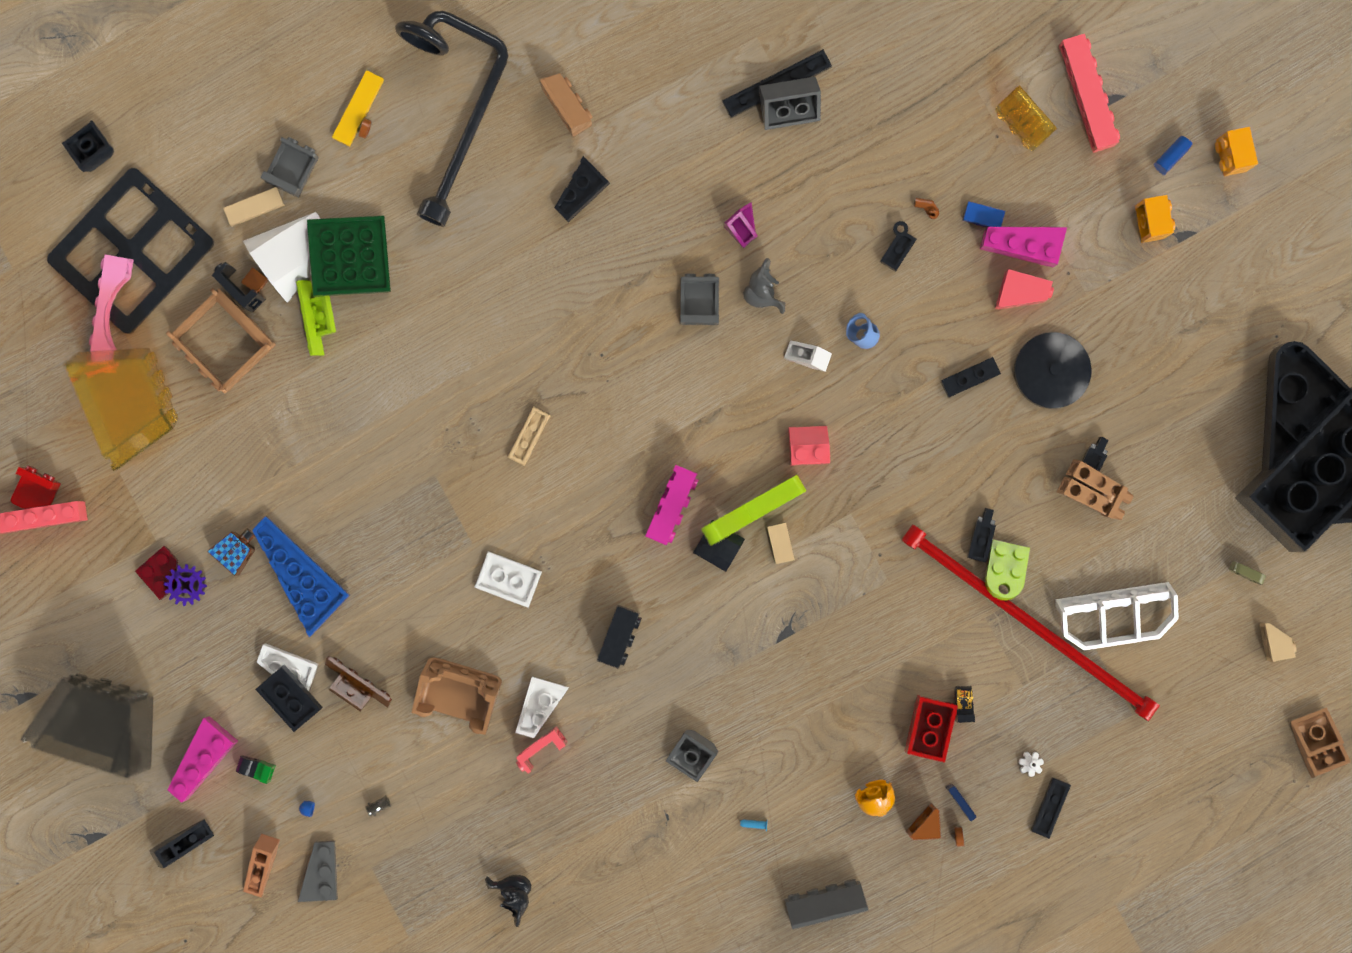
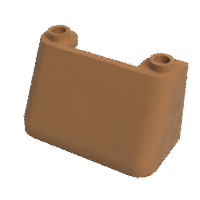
[411,658,502,735]

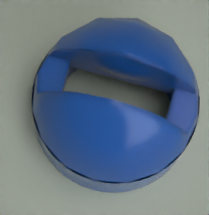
[299,801,315,817]

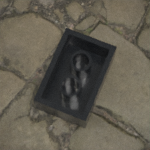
[597,605,642,669]

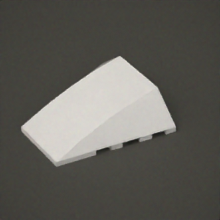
[243,212,321,303]

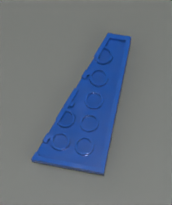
[252,516,350,637]

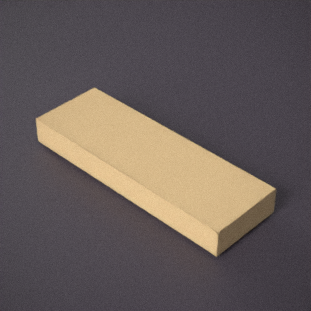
[224,187,285,227]
[507,406,551,466]

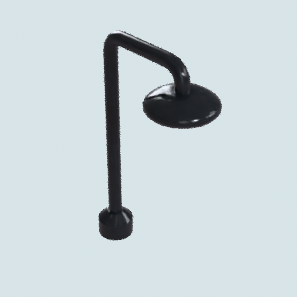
[395,11,508,227]

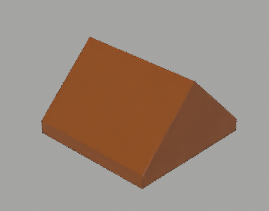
[905,803,941,840]

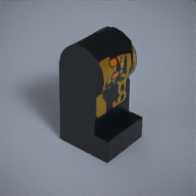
[954,686,975,723]

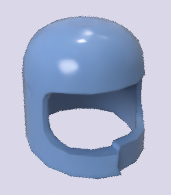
[846,313,880,349]

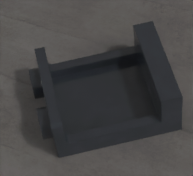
[212,262,266,313]

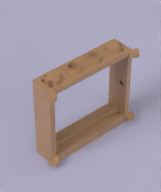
[166,288,276,394]

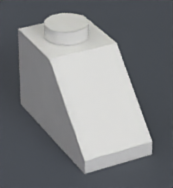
[784,340,832,371]

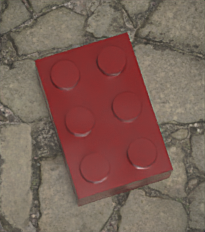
[904,695,958,763]

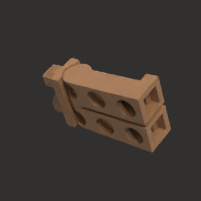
[1057,459,1134,520]

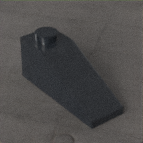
[149,819,214,869]

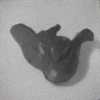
[743,258,786,314]

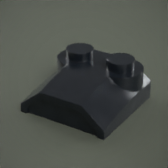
[62,120,114,172]
[693,520,745,572]

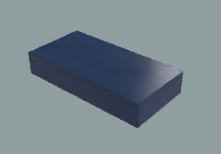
[946,784,977,822]

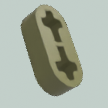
[1229,561,1266,585]

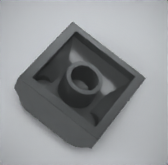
[666,730,719,782]

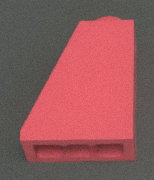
[995,269,1054,309]

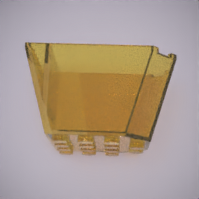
[64,348,178,471]

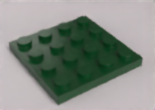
[307,216,391,297]

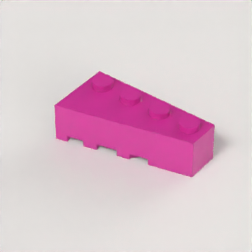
[980,227,1067,268]
[646,465,699,545]
[167,716,238,803]

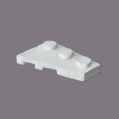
[257,643,319,691]
[515,676,569,738]

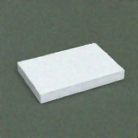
[475,551,542,608]

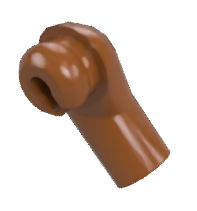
[914,198,939,219]

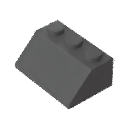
[759,77,821,130]

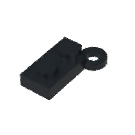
[880,221,917,272]

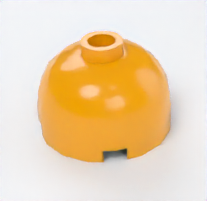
[855,779,895,817]

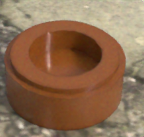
[358,118,372,139]
[954,827,964,847]

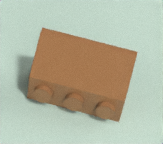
[540,73,593,137]

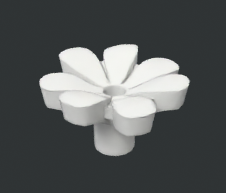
[1018,752,1044,777]

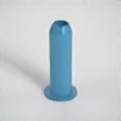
[740,819,768,831]

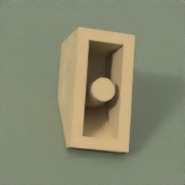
[1259,622,1297,662]

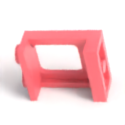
[516,726,568,774]

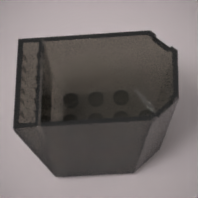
[21,673,154,779]

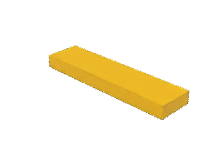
[332,70,384,147]

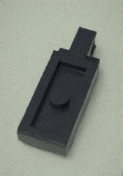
[1073,437,1109,489]
[967,508,996,563]

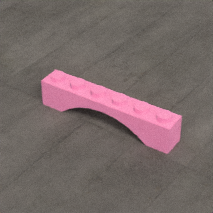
[86,255,134,373]

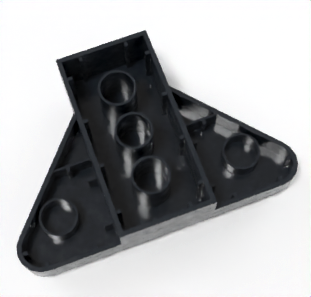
[1235,341,1352,552]

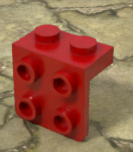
[10,465,61,509]

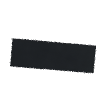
[1030,777,1071,839]

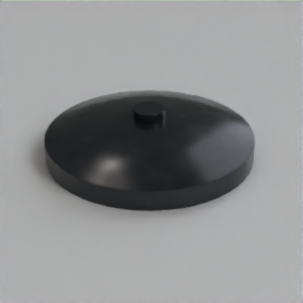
[1014,332,1092,409]

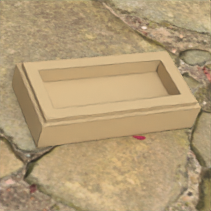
[767,523,795,564]

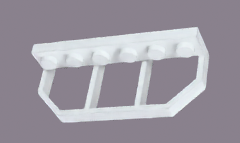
[1055,582,1178,650]

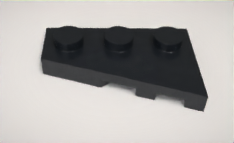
[554,156,610,223]

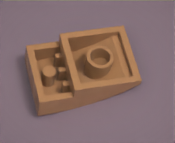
[1290,707,1351,778]

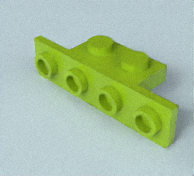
[296,280,336,356]

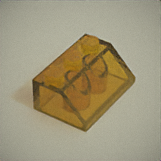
[996,85,1057,152]

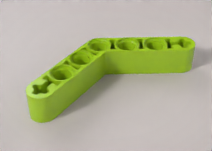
[701,474,807,546]

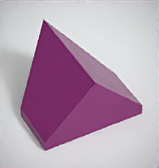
[724,202,758,248]

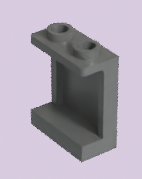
[260,137,319,198]
[680,274,719,325]

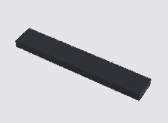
[722,49,832,118]

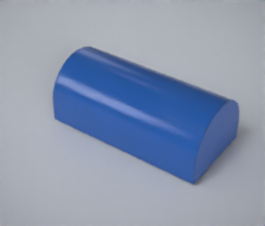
[1154,136,1192,175]

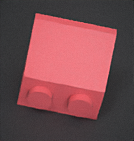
[789,426,830,466]

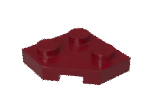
[135,546,178,600]

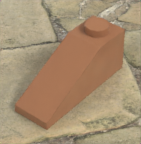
[243,834,280,897]

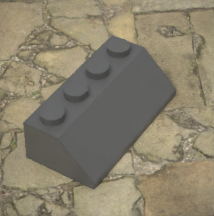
[785,879,869,930]

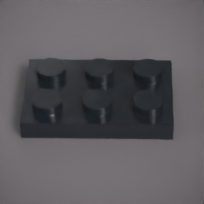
[255,664,323,732]

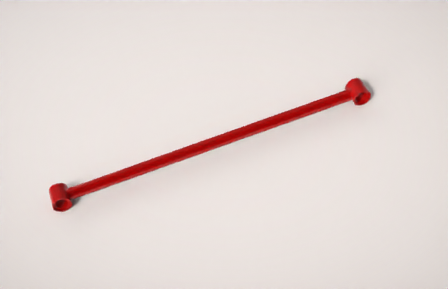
[901,524,1160,722]

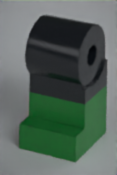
[236,756,276,784]

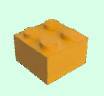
[1215,127,1258,176]
[1135,195,1175,243]

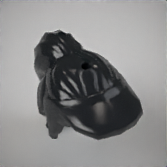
[485,875,532,927]

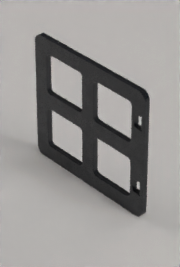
[47,168,214,334]

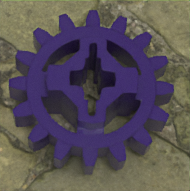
[164,564,207,606]

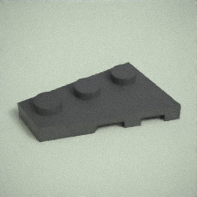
[298,841,338,902]

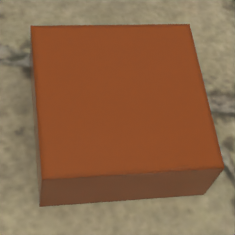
[241,267,269,293]

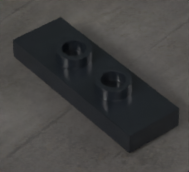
[940,357,1001,398]

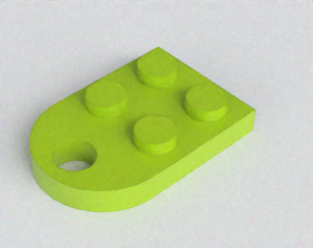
[985,540,1030,600]

